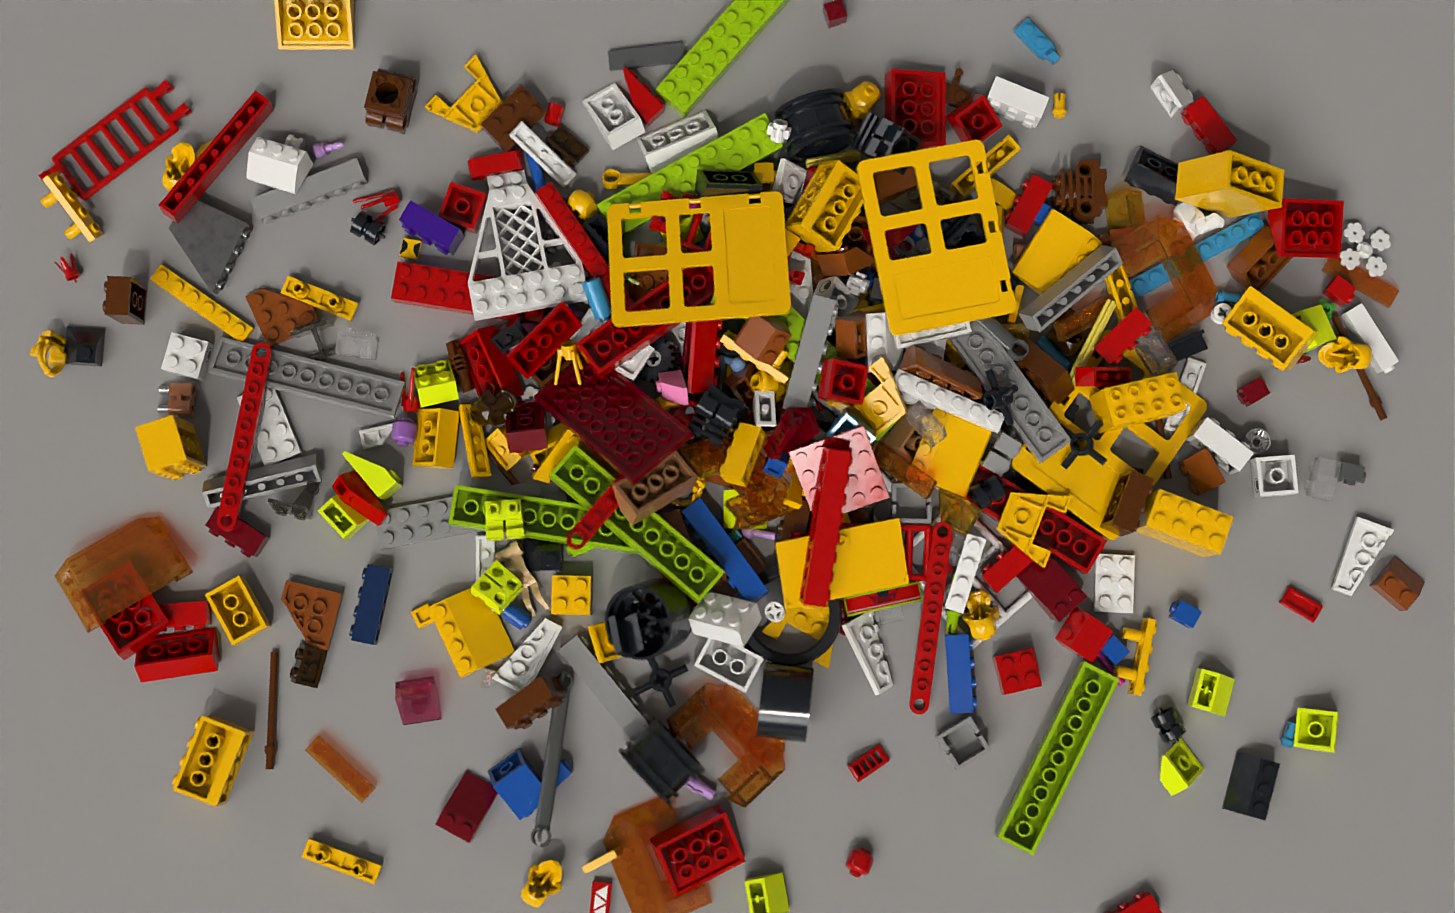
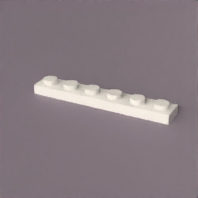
[894,369,1004,434]

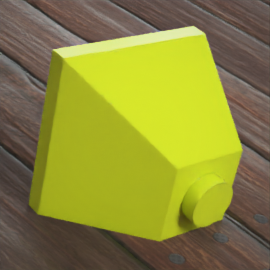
[1160,738,1204,796]

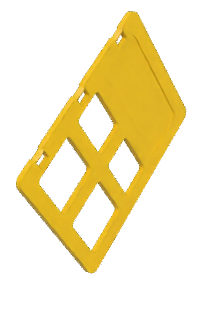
[857,140,1016,336]
[607,191,791,327]
[1011,330,1207,540]

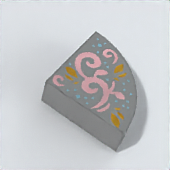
[481,669,498,688]

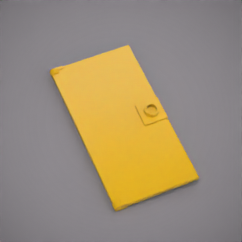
[775,517,909,610]

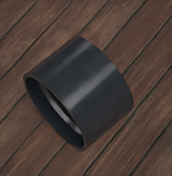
[605,578,693,660]
[756,662,814,743]

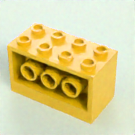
[785,160,863,252]
[1222,286,1318,371]
[1089,372,1186,434]
[135,415,207,481]
[172,715,254,807]

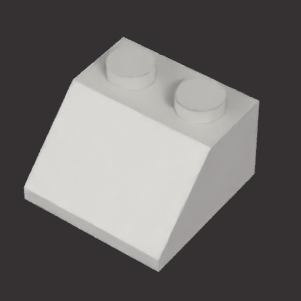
[1150,70,1194,118]

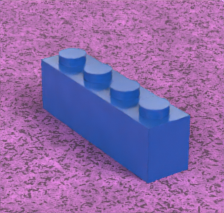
[945,633,977,714]

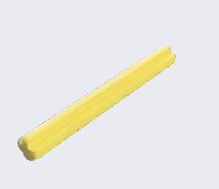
[1069,299,1116,385]

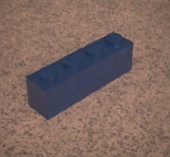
[349,564,393,645]

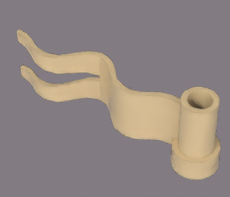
[495,539,550,617]

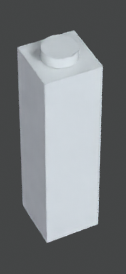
[1340,303,1399,374]

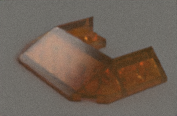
[1111,215,1217,344]
[678,434,795,529]
[666,683,785,808]
[603,797,712,913]

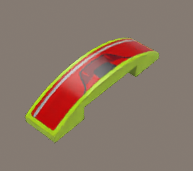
[843,582,923,617]

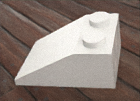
[582,83,645,150]

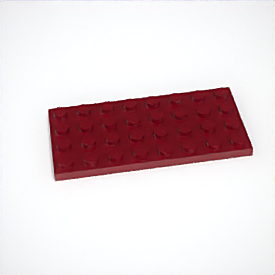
[534,357,693,485]

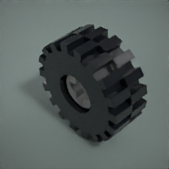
[638,336,682,383]

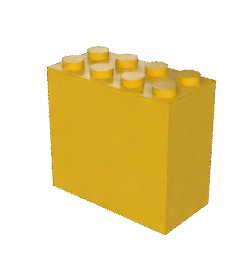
[1175,150,1285,218]
[1136,489,1234,558]

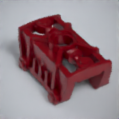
[763,407,820,460]

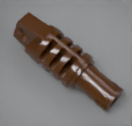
[446,340,474,393]

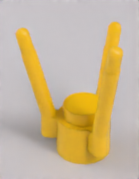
[554,341,583,385]

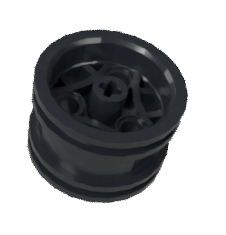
[774,88,857,163]
[618,716,705,805]

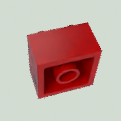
[945,94,1003,142]
[438,182,488,234]
[817,359,869,406]
[992,648,1042,695]

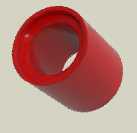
[544,103,565,127]

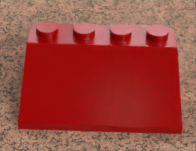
[885,69,946,149]
[1267,198,1344,258]
[79,561,170,660]
[649,804,746,897]

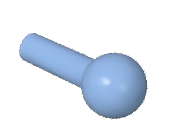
[717,354,746,372]

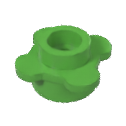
[1318,299,1336,320]

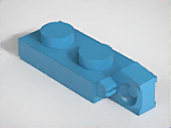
[1014,18,1060,65]

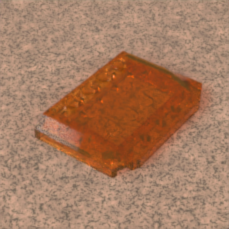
[54,517,193,633]

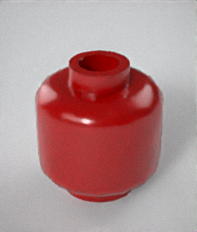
[845,847,874,878]

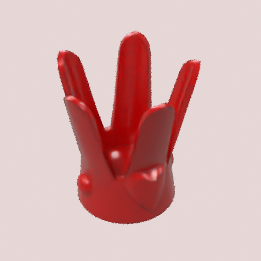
[54,253,81,283]

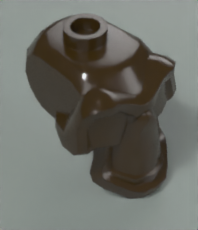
[1045,308,1085,356]
[470,389,518,426]

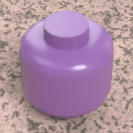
[391,418,418,447]

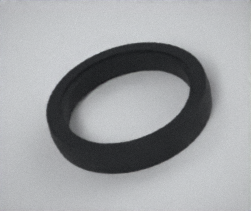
[747,565,842,666]

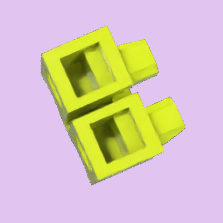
[485,499,525,541]
[471,560,523,615]

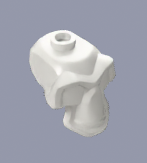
[1172,202,1225,241]

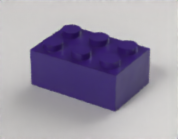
[399,200,465,256]

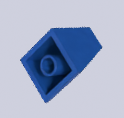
[488,749,542,820]

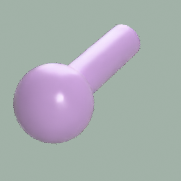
[741,529,777,540]

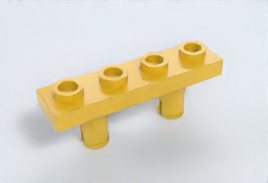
[41,171,103,242]
[281,276,359,322]
[720,330,792,384]
[1113,618,1157,696]
[302,838,383,884]

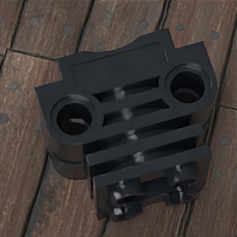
[851,112,922,175]
[920,198,986,250]
[688,385,750,449]

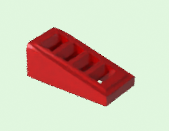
[847,745,890,782]

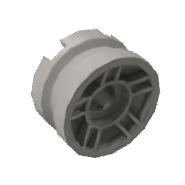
[1241,428,1271,456]

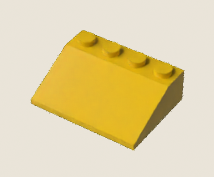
[274,0,354,49]
[1011,209,1103,296]
[907,408,992,498]
[428,588,515,678]

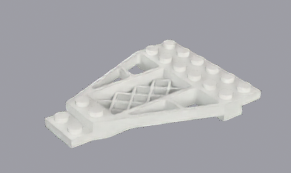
[468,170,588,321]

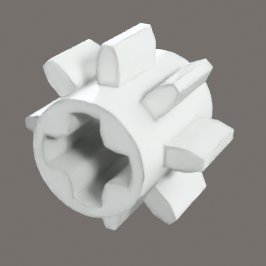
[766,119,791,143]
[847,272,870,296]

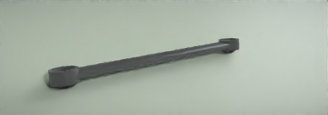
[894,236,1029,361]
[530,671,574,847]

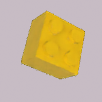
[551,575,592,615]

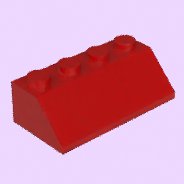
[506,301,583,380]
[687,319,723,393]
[459,325,524,399]
[134,628,220,683]

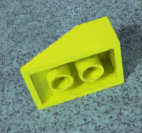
[342,451,403,501]

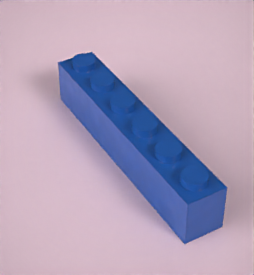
[682,498,770,603]

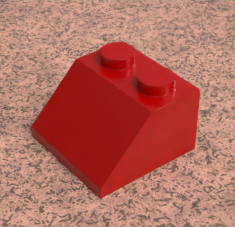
[1054,607,1114,664]

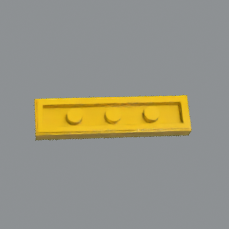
[458,404,491,478]

